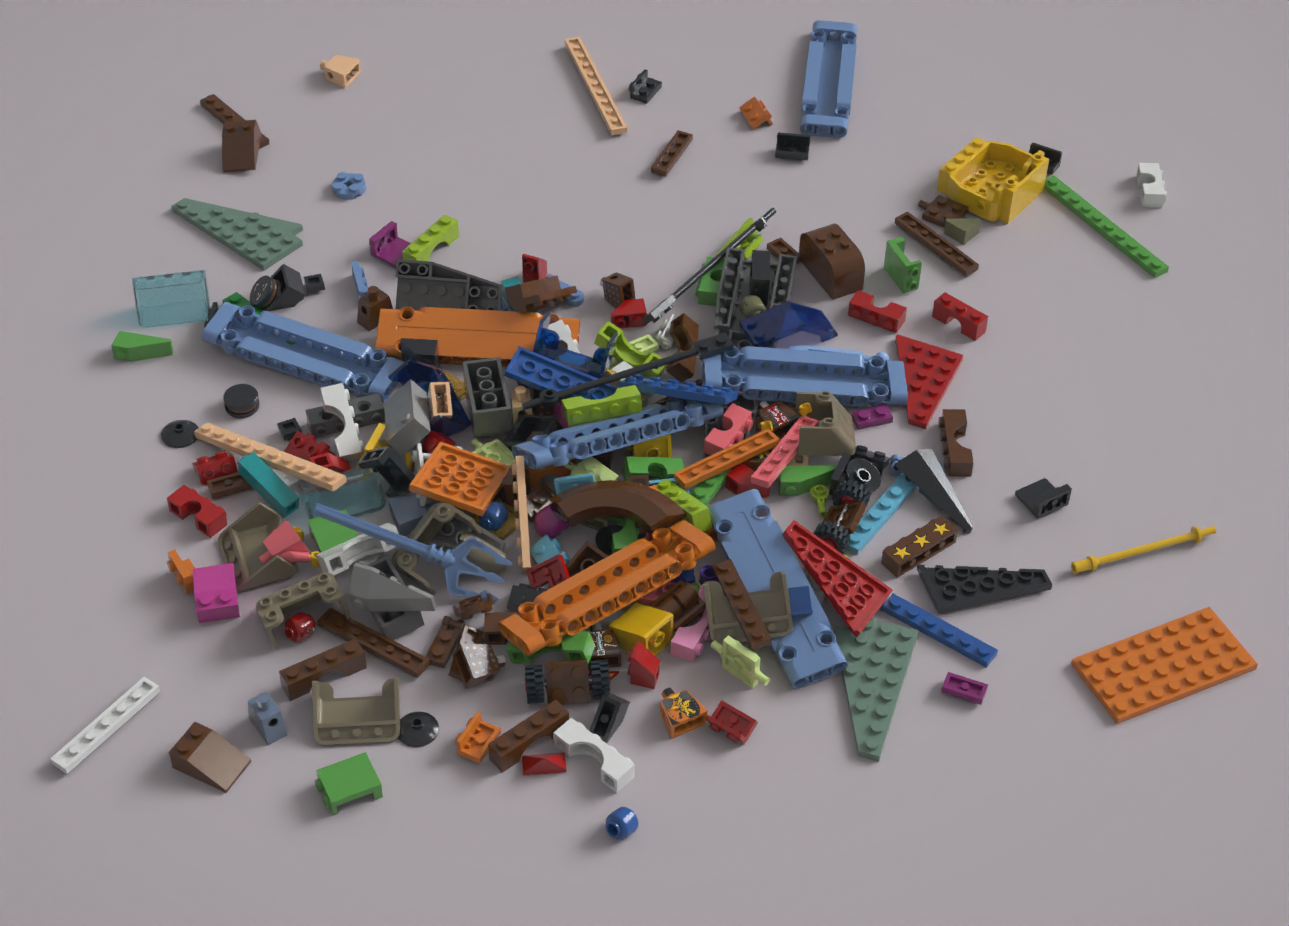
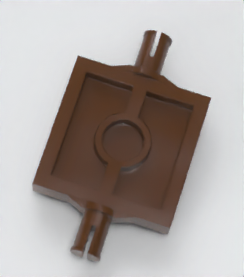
[918,195,968,228]

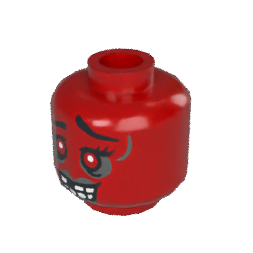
[284,612,316,642]

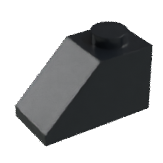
[589,694,630,743]

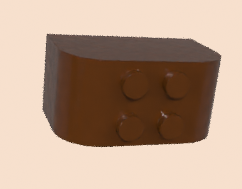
[799,223,865,300]

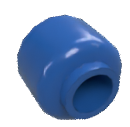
[479,502,509,531]
[606,807,638,840]

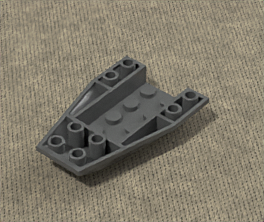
[395,259,503,319]

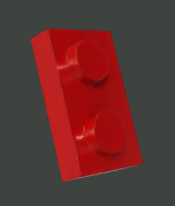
[192,450,238,485]
[705,700,758,744]

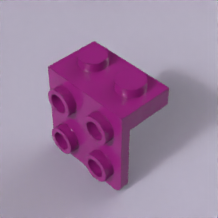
[369,221,411,267]

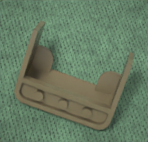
[795,391,856,456]
[392,503,483,595]

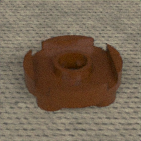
[452,593,494,620]

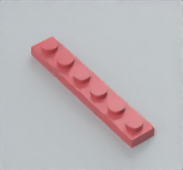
[751,416,819,488]

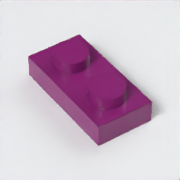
[851,405,893,430]
[941,672,988,705]

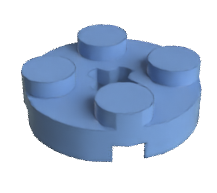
[332,172,366,200]

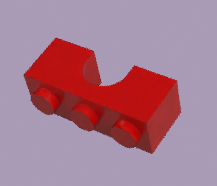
[848,290,907,333]
[932,292,988,341]
[167,485,228,538]

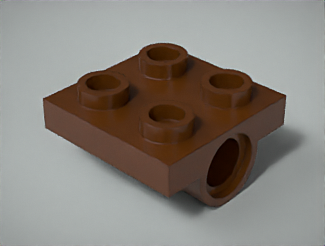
[650,580,706,632]

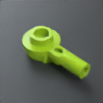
[810,485,829,517]

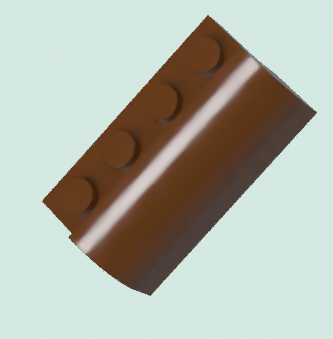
[505,275,577,313]

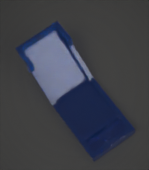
[739,301,838,347]

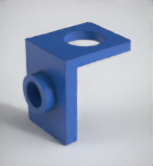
[788,586,813,616]

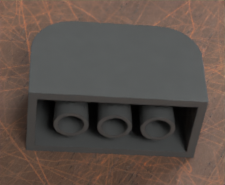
[463,357,512,438]

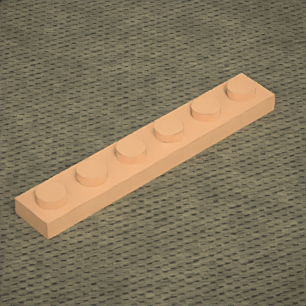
[511,456,531,574]

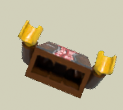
[755,401,813,439]

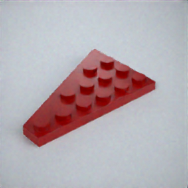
[895,334,964,429]
[782,520,893,637]

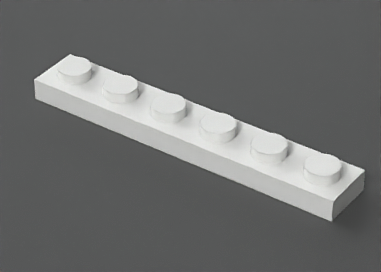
[50,677,160,774]

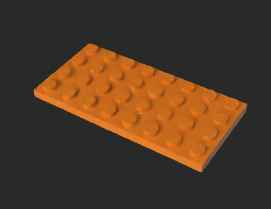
[1071,606,1258,724]

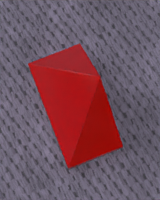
[522,752,566,776]

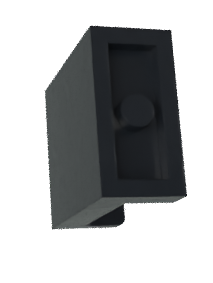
[357,446,415,497]

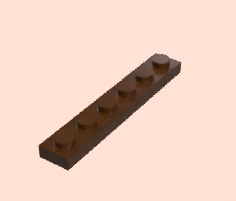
[200,94,269,149]
[894,211,979,276]
[712,559,772,651]
[317,608,430,678]

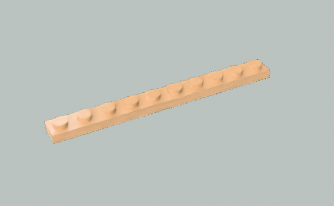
[565,36,627,135]
[194,423,347,491]

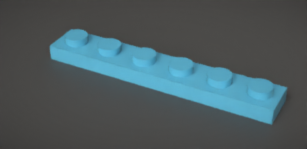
[846,473,918,555]

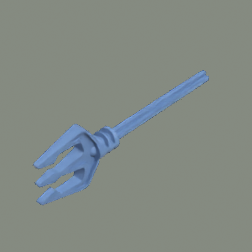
[313,503,512,601]

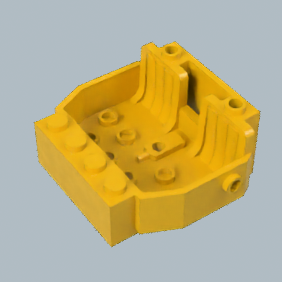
[937,137,1049,224]

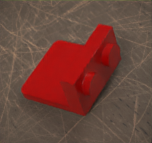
[284,430,335,462]

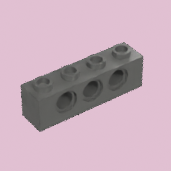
[305,393,385,438]

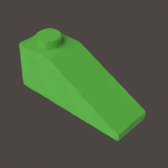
[111,331,174,361]
[778,465,837,496]

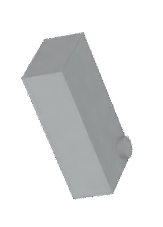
[384,379,430,455]

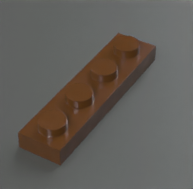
[651,130,693,177]

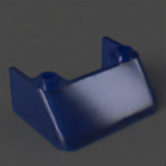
[533,311,618,379]
[388,358,471,438]

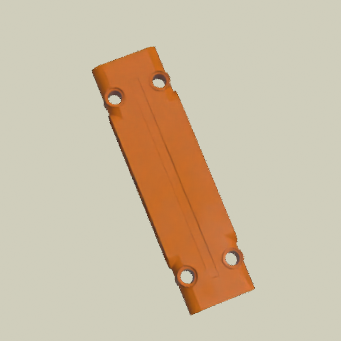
[375,306,580,367]
[498,520,716,656]

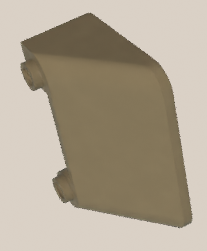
[218,502,299,591]
[703,571,793,645]
[312,677,400,745]

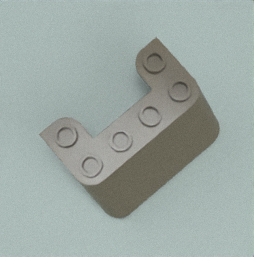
[256,573,351,650]

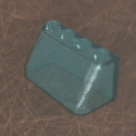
[132,270,211,328]
[296,467,386,519]

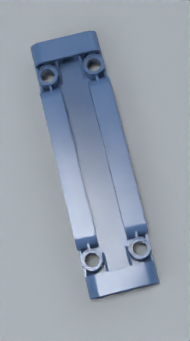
[800,20,857,138]
[202,302,407,402]
[701,346,908,407]
[512,397,723,470]
[709,489,848,689]

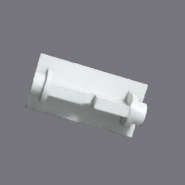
[655,314,674,350]

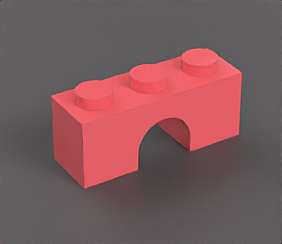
[704,403,753,456]

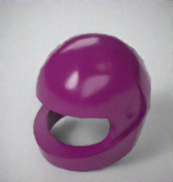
[534,503,570,539]

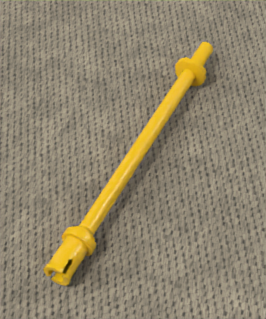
[1071,526,1216,574]

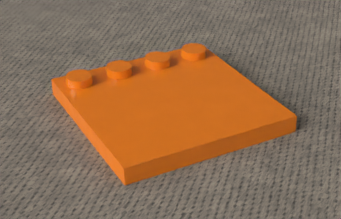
[409,442,512,516]

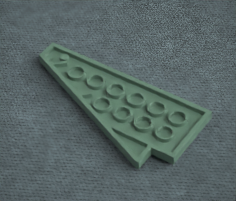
[171,198,303,270]
[834,619,919,762]

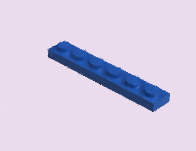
[881,593,998,668]

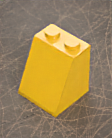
[608,603,674,656]

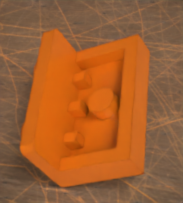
[739,96,773,130]
[167,549,195,594]
[455,712,501,764]

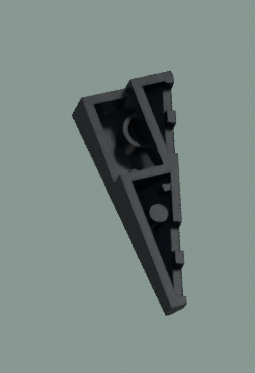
[893,449,973,534]

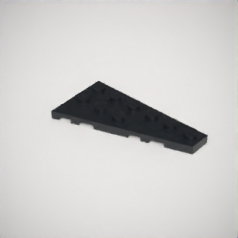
[917,564,1052,614]

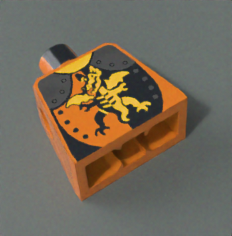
[660,688,707,739]

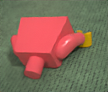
[259,520,320,567]

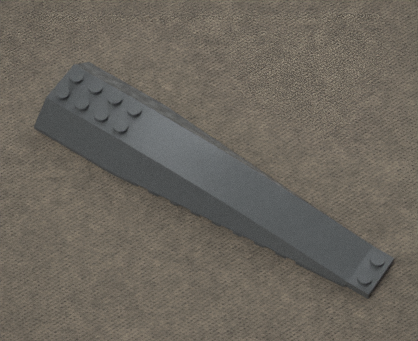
[702,247,797,470]

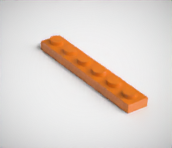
[674,429,780,490]

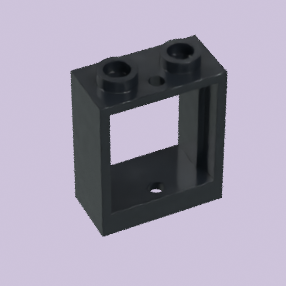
[749,250,770,306]
[503,414,563,452]

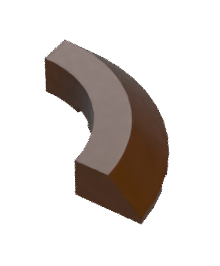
[550,480,687,535]

